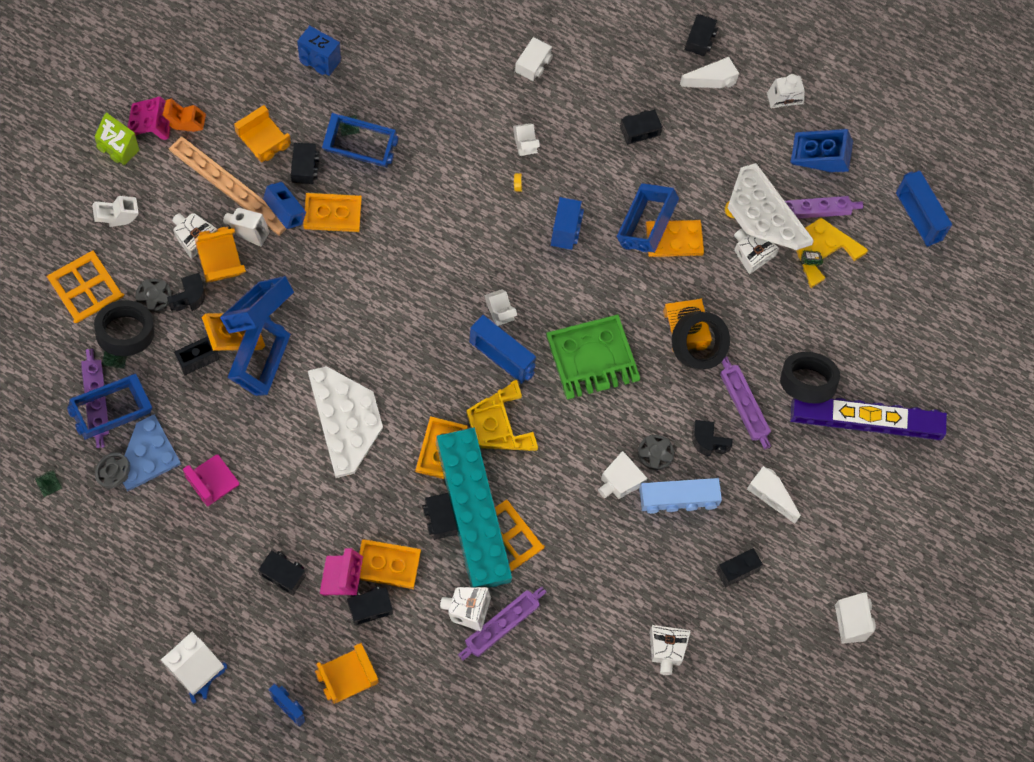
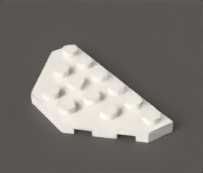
[727,163,814,250]
[308,366,383,478]

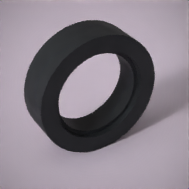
[94,300,154,356]
[671,311,730,369]
[780,352,840,403]

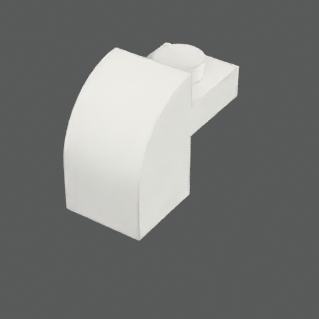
[513,123,540,156]
[92,196,139,227]
[484,289,517,326]

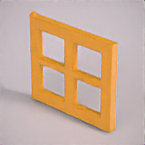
[46,250,124,323]
[495,499,545,572]

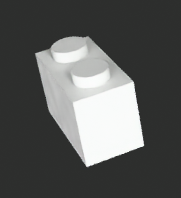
[515,37,553,81]

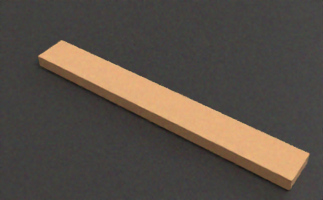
[169,136,286,236]

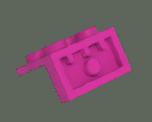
[127,97,171,140]
[182,454,239,507]
[320,548,363,595]

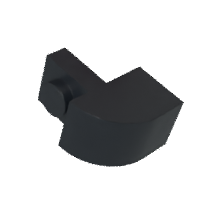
[167,273,205,311]
[692,420,733,457]

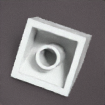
[161,632,224,695]

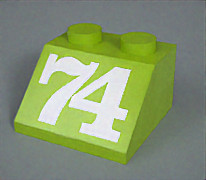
[94,112,139,165]

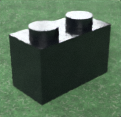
[685,13,718,57]
[620,109,663,145]
[290,142,320,184]
[174,336,220,376]
[422,493,458,540]
[716,548,763,588]
[258,550,306,595]
[347,586,393,626]

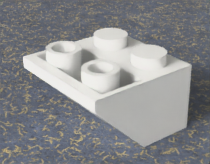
[835,592,876,644]

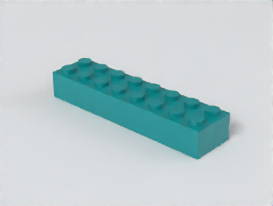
[436,427,512,588]

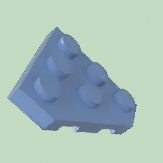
[123,415,181,492]

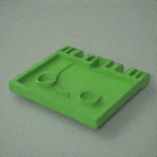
[546,315,640,400]

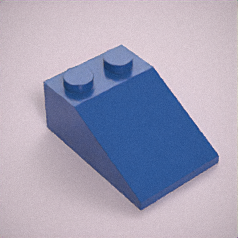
[791,129,853,172]

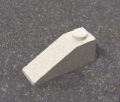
[680,57,739,88]
[747,466,800,523]

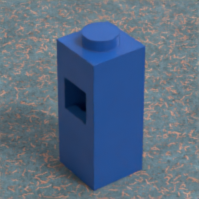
[263,182,306,229]

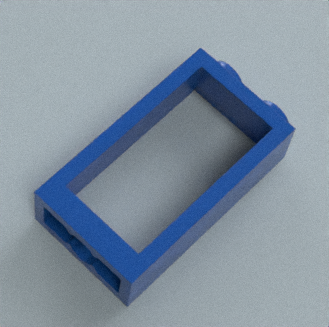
[322,113,399,168]
[896,171,952,247]
[616,183,679,253]
[220,276,294,333]
[469,315,536,384]
[227,317,291,396]
[67,374,152,440]

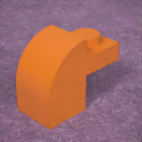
[163,99,206,132]

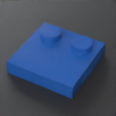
[268,684,305,727]

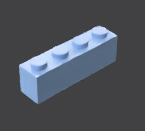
[639,478,722,514]

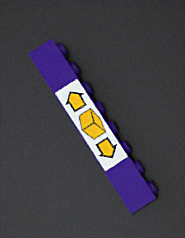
[790,398,947,440]

